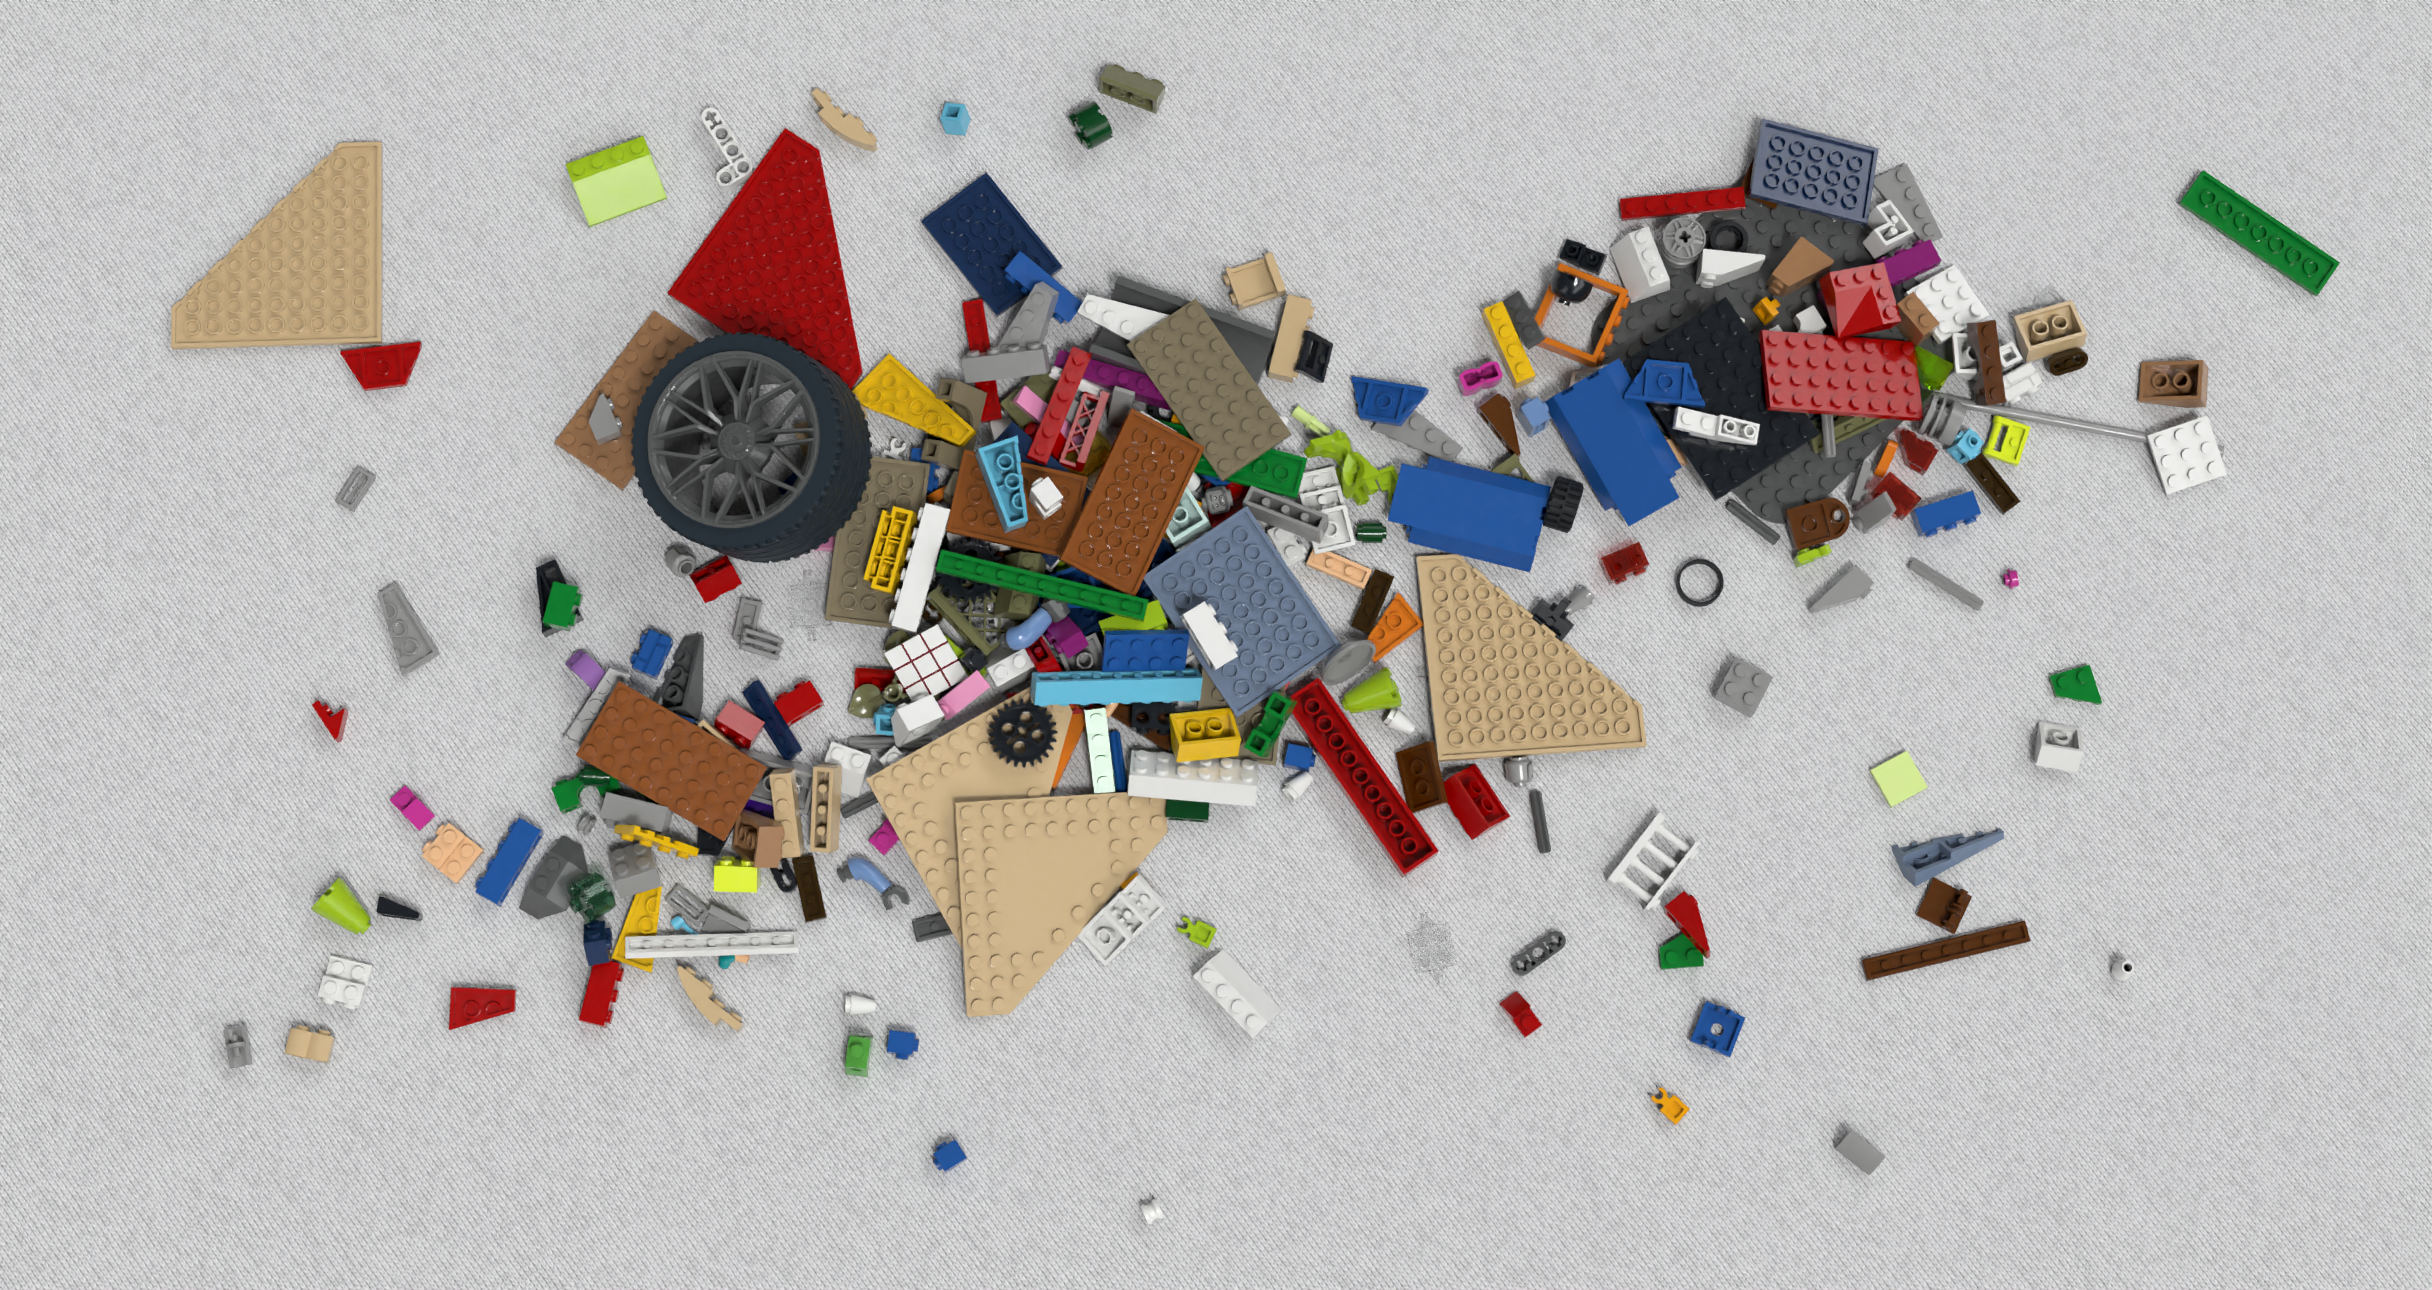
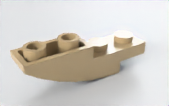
[811,87,877,152]
[677,965,744,1033]

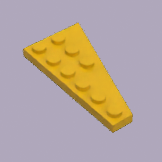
[852,353,977,447]

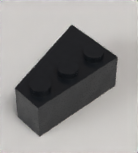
[536,559,584,638]

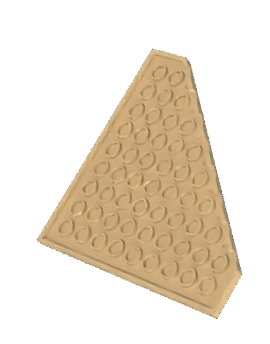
[171,142,383,350]
[1416,554,1647,762]
[866,686,1073,949]
[954,792,1168,1017]

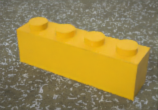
[1481,301,1536,389]

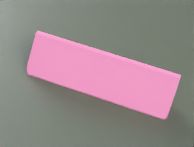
[1011,385,1084,454]

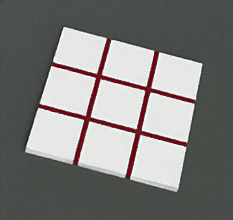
[884,624,968,702]

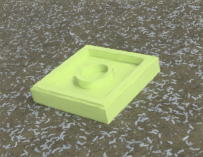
[1869,751,1928,808]

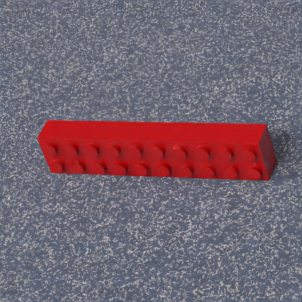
[1290,677,1439,878]

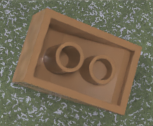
[2139,360,2209,408]
[732,809,785,868]

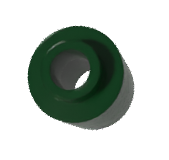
[1356,522,1387,543]
[579,764,610,787]

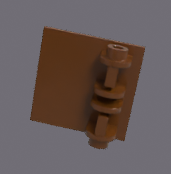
[1916,878,1972,934]

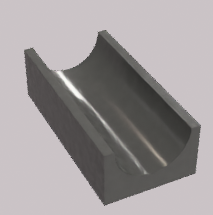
[1089,276,1275,385]

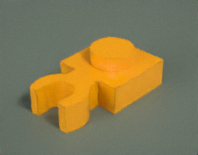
[1650,1087,1690,1125]

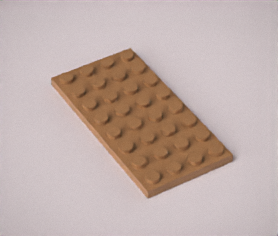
[554,311,699,491]

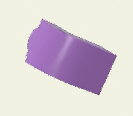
[565,649,606,691]

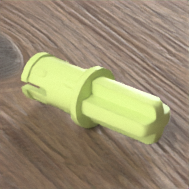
[1291,405,1330,437]

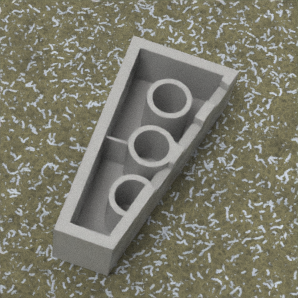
[997,281,1060,350]

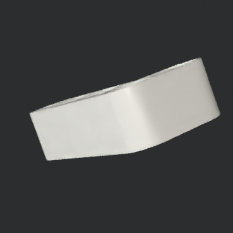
[701,108,754,192]

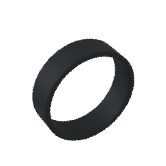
[1676,559,1724,607]

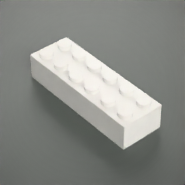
[889,503,950,635]
[1128,750,1259,806]

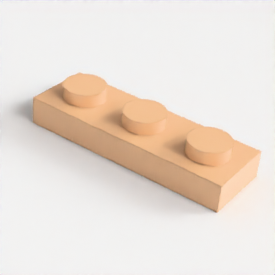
[1306,550,1372,591]

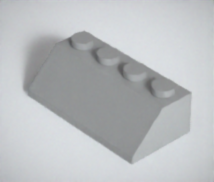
[738,747,813,815]

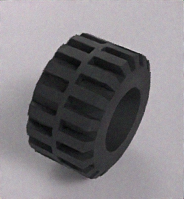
[1543,476,1584,533]

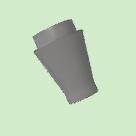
[1566,586,1595,615]

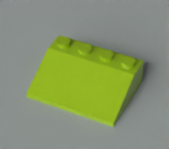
[565,136,667,227]

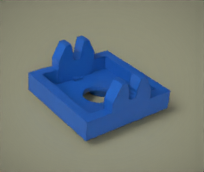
[1690,1001,1746,1058]

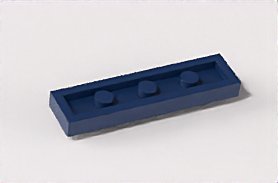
[742,680,803,761]

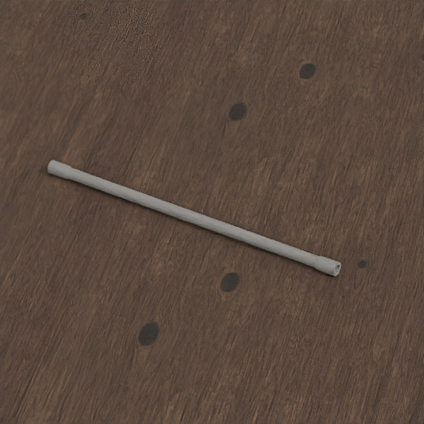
[1937,393,2224,458]

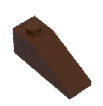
[1477,393,1521,458]

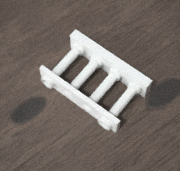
[1606,813,1700,912]

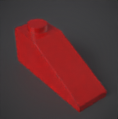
[1664,891,1710,959]

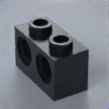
[1132,702,1175,736]

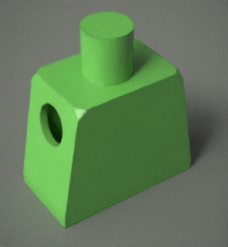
[845,1034,873,1077]

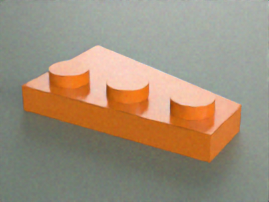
[1366,592,1423,664]

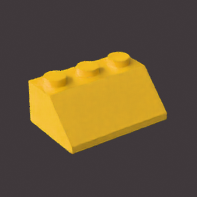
[1169,708,1241,762]

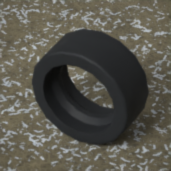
[1707,221,1748,253]

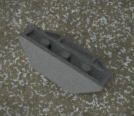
[519,836,589,919]

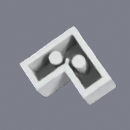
[1863,200,1914,259]

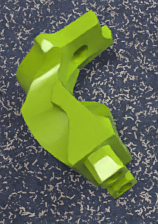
[1303,430,1380,506]

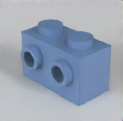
[1516,397,1551,438]

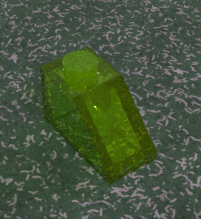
[1913,345,1954,391]

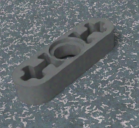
[1511,931,1566,976]

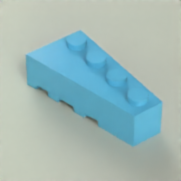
[975,435,1028,533]

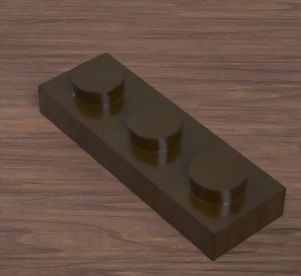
[1964,453,2020,515]
[1351,569,1394,635]
[792,855,827,923]

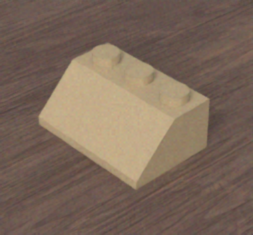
[2013,300,2087,363]

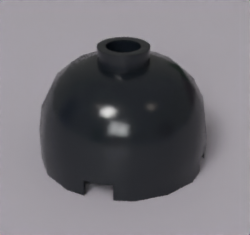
[1551,270,1593,306]

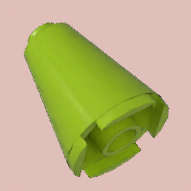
[1341,666,1402,714]
[311,877,371,935]

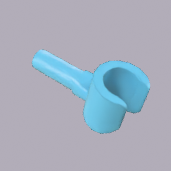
[670,916,699,935]

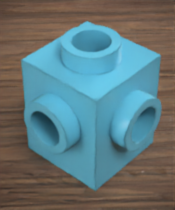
[1946,428,1984,464]
[873,703,897,736]

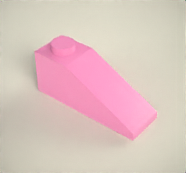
[937,670,991,721]

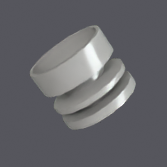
[1659,217,1706,269]
[1917,392,1967,446]

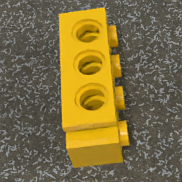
[863,506,918,596]

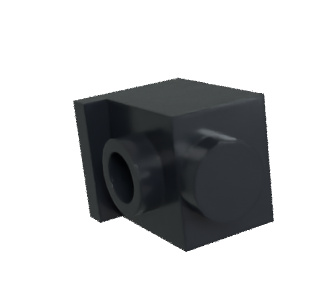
[957,645,988,675]

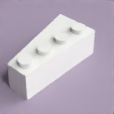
[1078,294,1170,342]

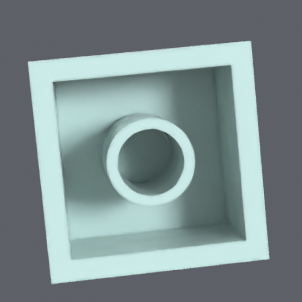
[1166,487,1212,549]

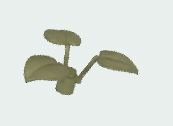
[848,630,945,721]

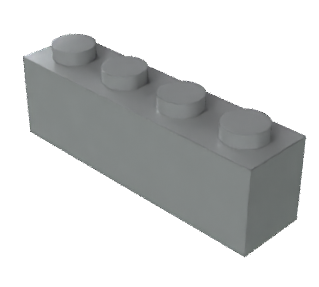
[961,342,1051,383]
[1243,486,1328,544]

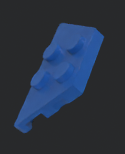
[1623,359,1705,408]
[1351,376,1429,426]

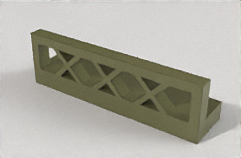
[1809,415,1887,454]

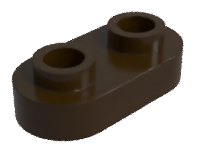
[2046,348,2088,376]

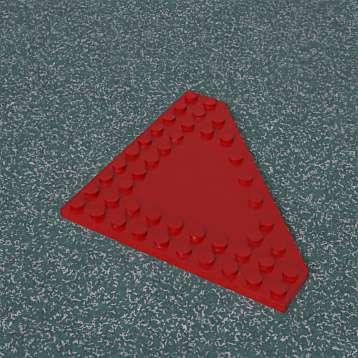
[667,128,863,390]

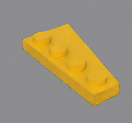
[614,825,699,860]
[611,886,662,973]

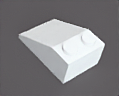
[1696,249,1765,288]

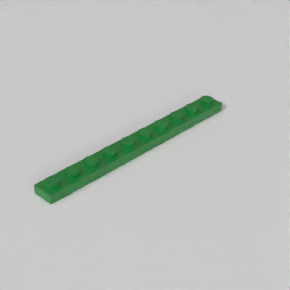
[936,550,1149,622]

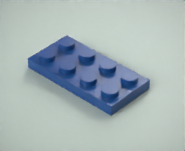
[1101,629,1190,672]

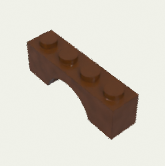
[1966,320,2006,406]

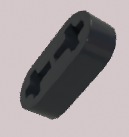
[770,858,797,893]

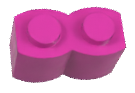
[1457,361,1503,396]

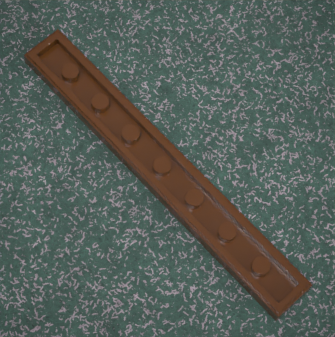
[1861,921,2031,981]

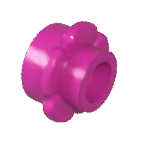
[2003,569,2019,589]

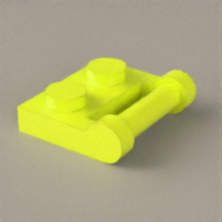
[1982,416,2031,467]

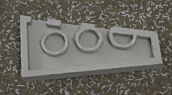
[1873,164,1943,242]
[1372,410,1463,462]
[378,583,440,676]
[562,667,630,747]

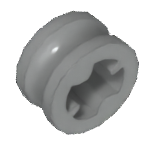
[577,814,596,836]

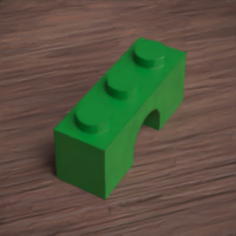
[1244,691,1298,757]
[551,773,623,814]

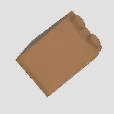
[1766,236,1834,298]

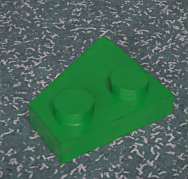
[1659,934,1704,970]

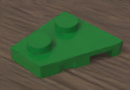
[2048,665,2102,705]

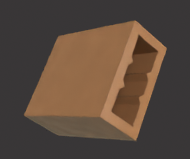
[1895,292,1940,348]

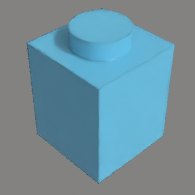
[940,103,971,136]

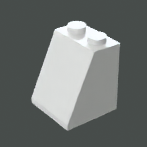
[985,647,1037,694]

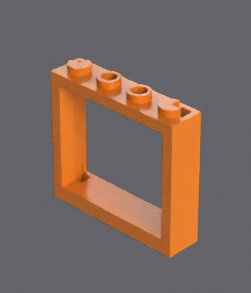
[1535,263,1631,368]

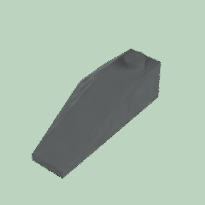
[653,634,704,721]

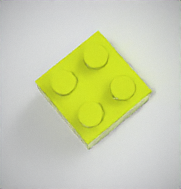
[714,856,761,893]

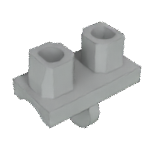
[223,1025,253,1069]

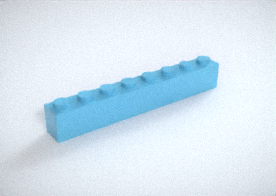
[1030,668,1203,707]

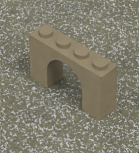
[921,378,987,472]

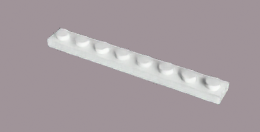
[625,932,798,959]

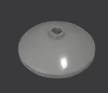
[1321,639,1376,685]

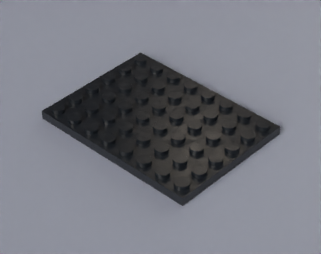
[1622,297,1820,501]

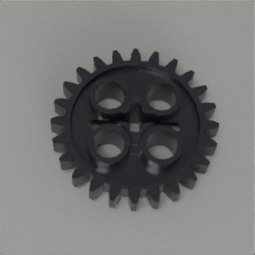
[935,537,1001,605]
[988,699,1058,769]

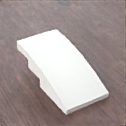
[1298,466,1356,555]
[1078,874,1168,966]

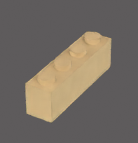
[1268,294,1315,383]
[810,764,842,853]
[769,768,805,858]

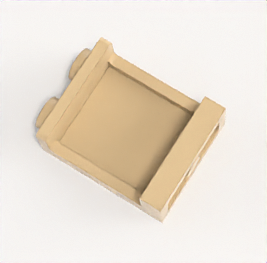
[1222,252,1286,311]

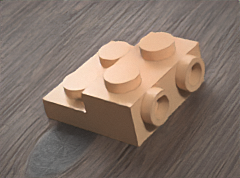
[422,823,484,884]

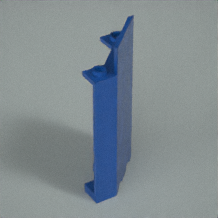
[1545,359,1682,527]
[1387,456,1551,572]

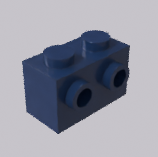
[583,920,613,966]

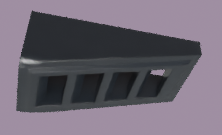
[376,896,423,921]

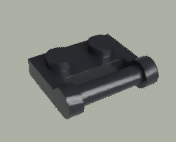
[1294,331,1333,383]

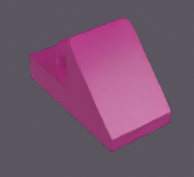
[390,786,435,831]
[868,819,900,856]

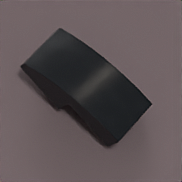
[1559,239,1607,275]

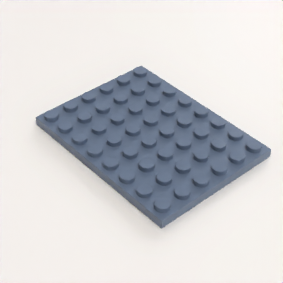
[1143,506,1341,718]

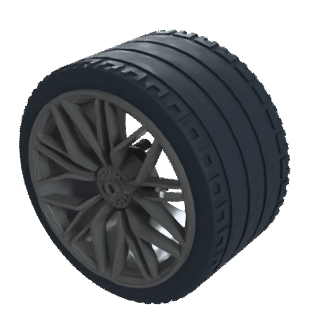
[631,332,872,563]

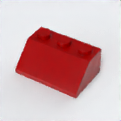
[1443,764,1511,840]

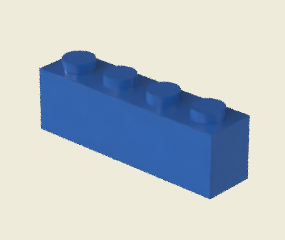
[1002,251,1083,324]
[475,818,544,907]

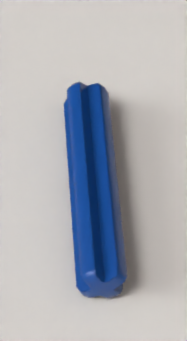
[1109,731,1128,793]

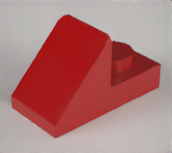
[312,700,348,743]
[1499,991,1542,1038]

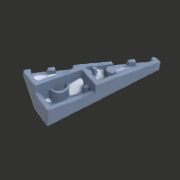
[1892,828,2004,887]

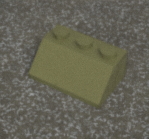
[1099,64,1166,114]
[1000,367,1075,431]
[993,552,1046,621]

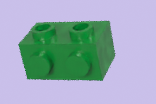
[543,581,583,632]

